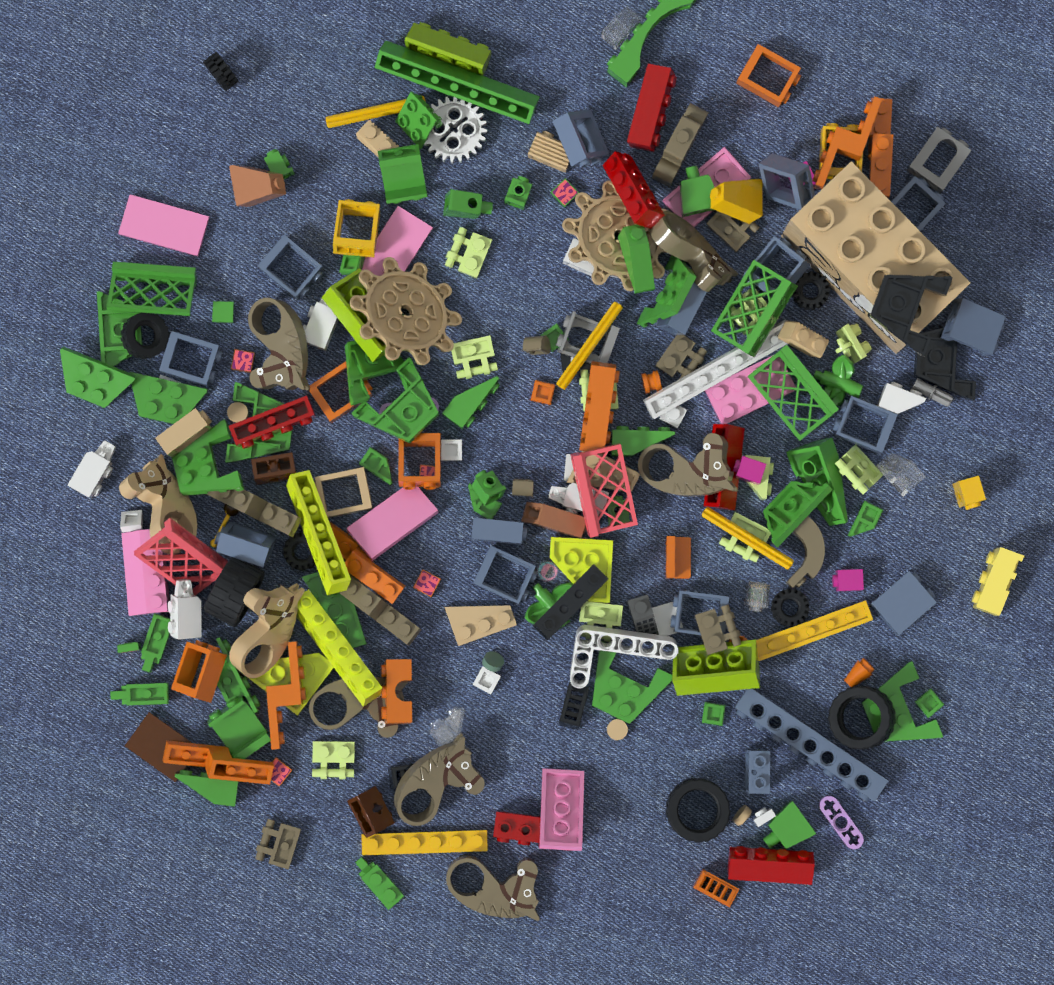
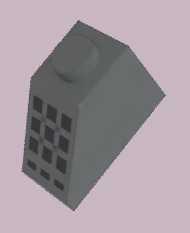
[627,594,659,635]

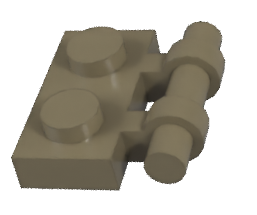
[706,211,760,253]
[655,335,708,380]
[695,604,741,655]
[255,819,301,870]

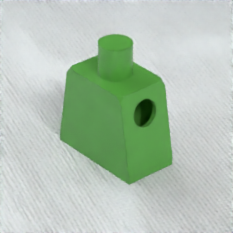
[680,166,715,218]
[443,189,493,219]
[763,800,816,849]

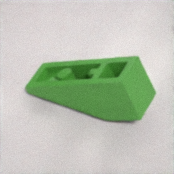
[618,225,655,294]

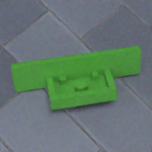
[216,637,261,713]

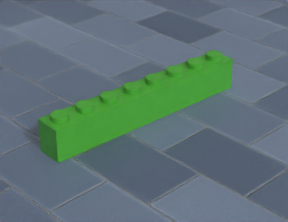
[374,41,540,124]

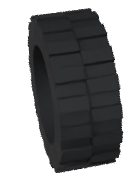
[121,312,169,359]

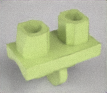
[835,324,872,364]

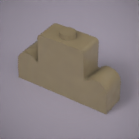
[652,103,709,188]

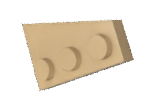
[566,451,640,492]
[444,605,517,646]

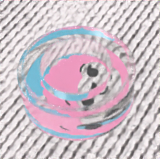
[537,561,558,582]

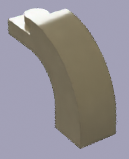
[785,516,825,588]

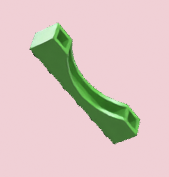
[607,0,697,87]

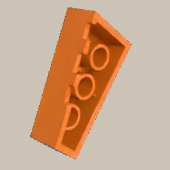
[579,361,620,454]

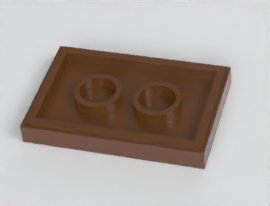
[125,712,193,782]

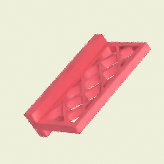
[570,443,638,538]
[134,518,228,595]

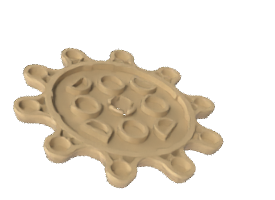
[562,180,668,291]
[350,257,462,365]

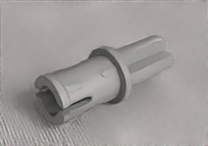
[912,378,953,407]

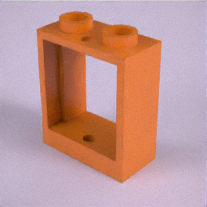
[736,44,802,107]
[309,361,373,424]
[398,433,441,490]
[171,640,227,703]

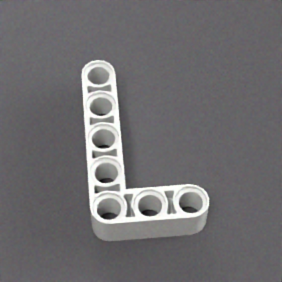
[570,625,678,688]

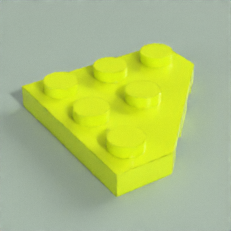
[550,537,613,603]
[249,653,334,716]

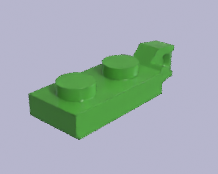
[141,613,170,673]
[110,683,169,705]
[355,857,405,910]

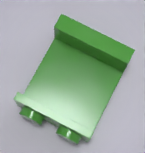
[378,144,427,204]
[207,696,271,759]

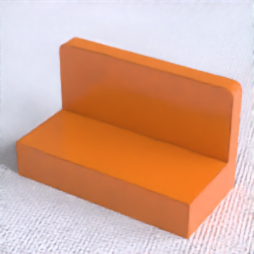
[666,536,691,579]

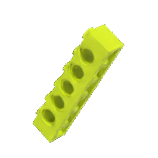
[286,470,351,595]
[297,589,382,707]

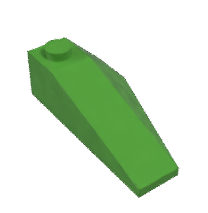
[786,437,848,526]

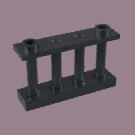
[533,564,608,641]

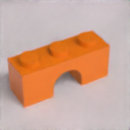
[381,659,412,724]

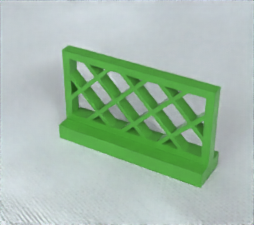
[711,260,798,357]
[106,261,197,316]
[747,345,839,441]

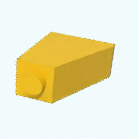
[710,179,763,224]

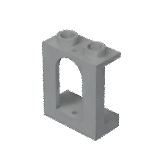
[907,127,971,194]
[556,311,620,364]

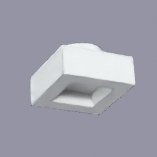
[659,405,687,429]
[441,440,462,461]
[120,510,144,532]
[473,666,501,694]
[753,807,776,827]

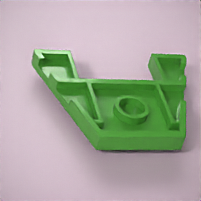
[637,255,696,327]
[345,340,424,406]
[351,357,439,443]
[225,382,293,463]
[172,419,244,496]
[592,641,672,724]
[861,661,943,741]

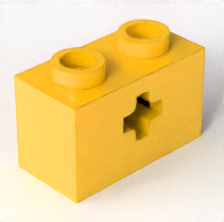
[952,476,986,510]

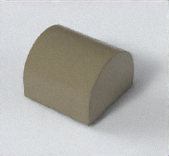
[523,335,551,355]
[512,478,534,497]

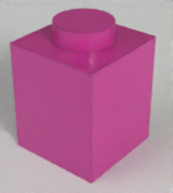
[733,456,766,485]
[832,569,864,592]

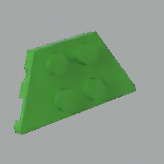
[97,291,143,366]
[60,346,137,408]
[130,372,208,424]
[763,481,833,548]

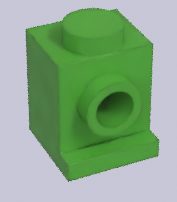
[264,149,295,180]
[504,176,532,210]
[472,470,507,506]
[607,496,630,526]

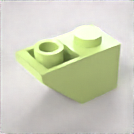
[745,455,774,500]

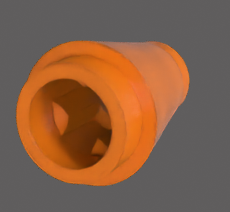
[844,658,875,687]

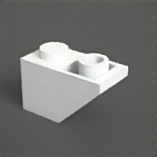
[877,382,926,414]

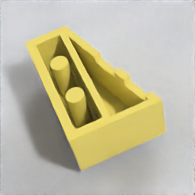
[972,547,1024,616]

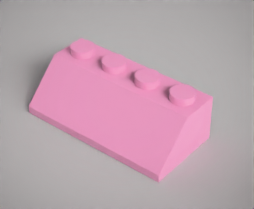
[122,529,170,616]

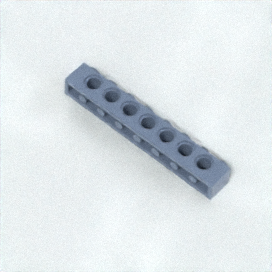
[734,689,888,802]

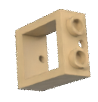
[155,408,212,457]
[314,467,373,518]

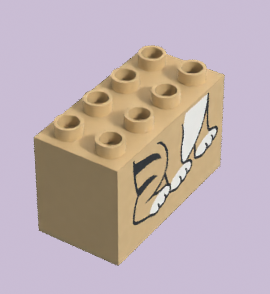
[781,161,970,354]

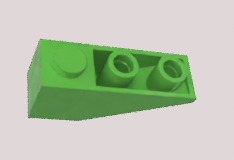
[442,376,500,430]
[611,426,675,457]
[175,770,238,806]

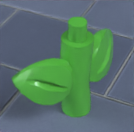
[813,355,864,406]
[525,583,573,629]

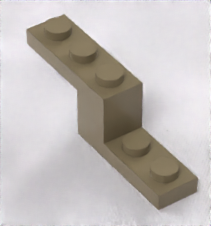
[206,489,302,537]
[339,574,422,646]

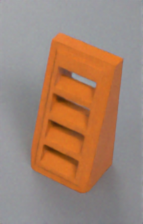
[693,869,739,908]

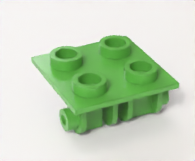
[395,91,443,149]

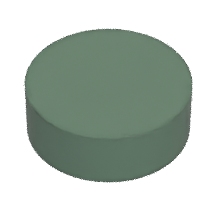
[482,651,504,672]

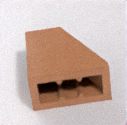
[229,165,286,207]
[521,502,586,538]

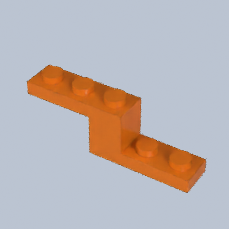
[812,96,882,191]
[868,98,893,198]
[329,521,405,604]
[266,641,306,750]
[163,741,274,784]

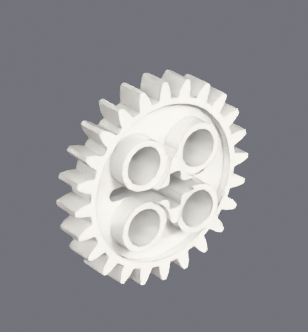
[424,96,487,164]

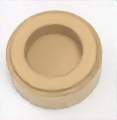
[227,402,249,423]
[607,719,628,740]
[732,805,752,826]

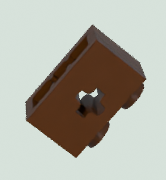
[251,452,296,485]
[347,786,395,838]

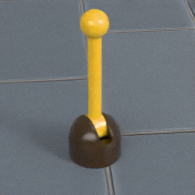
[210,504,240,547]

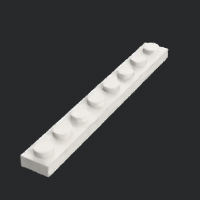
[643,320,787,419]

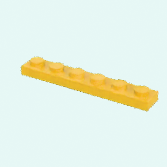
[756,600,873,661]
[361,830,488,855]

